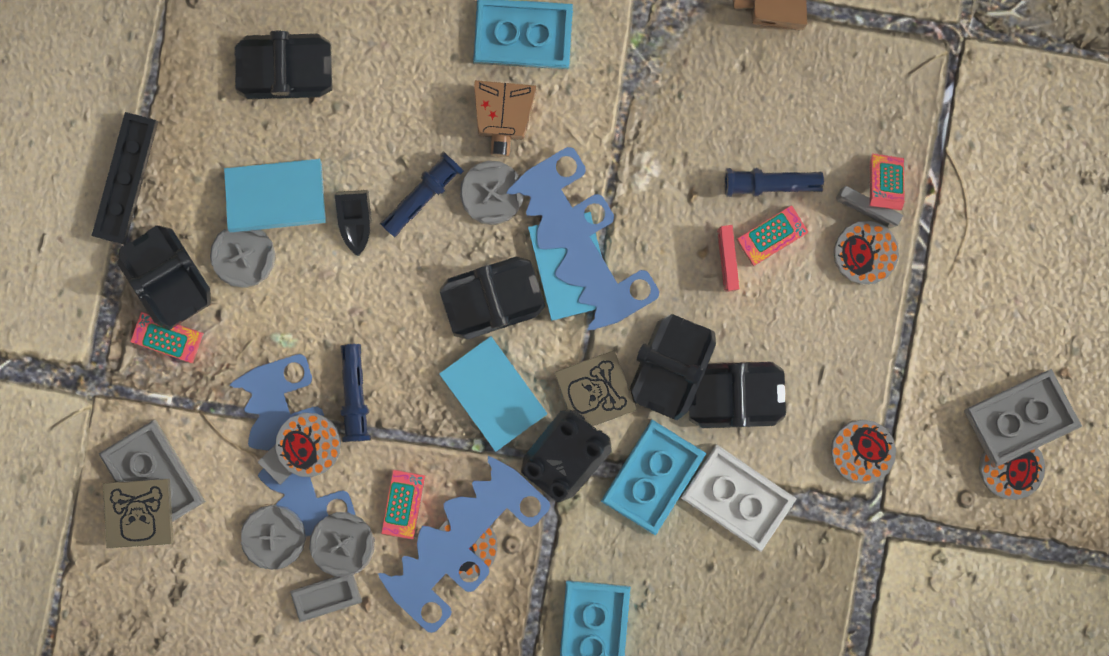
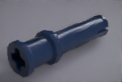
[380,151,464,238]
[724,168,824,197]
[340,344,371,442]

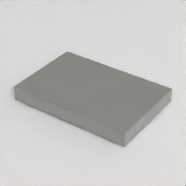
[964,369,1082,468]
[99,420,206,522]

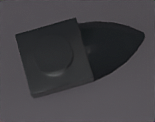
[335,190,372,256]

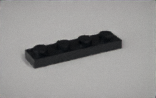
[92,112,158,245]

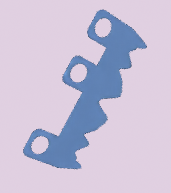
[507,147,659,330]
[230,354,355,536]
[378,456,550,633]

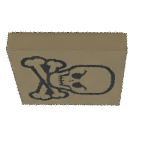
[554,350,637,426]
[103,479,174,548]

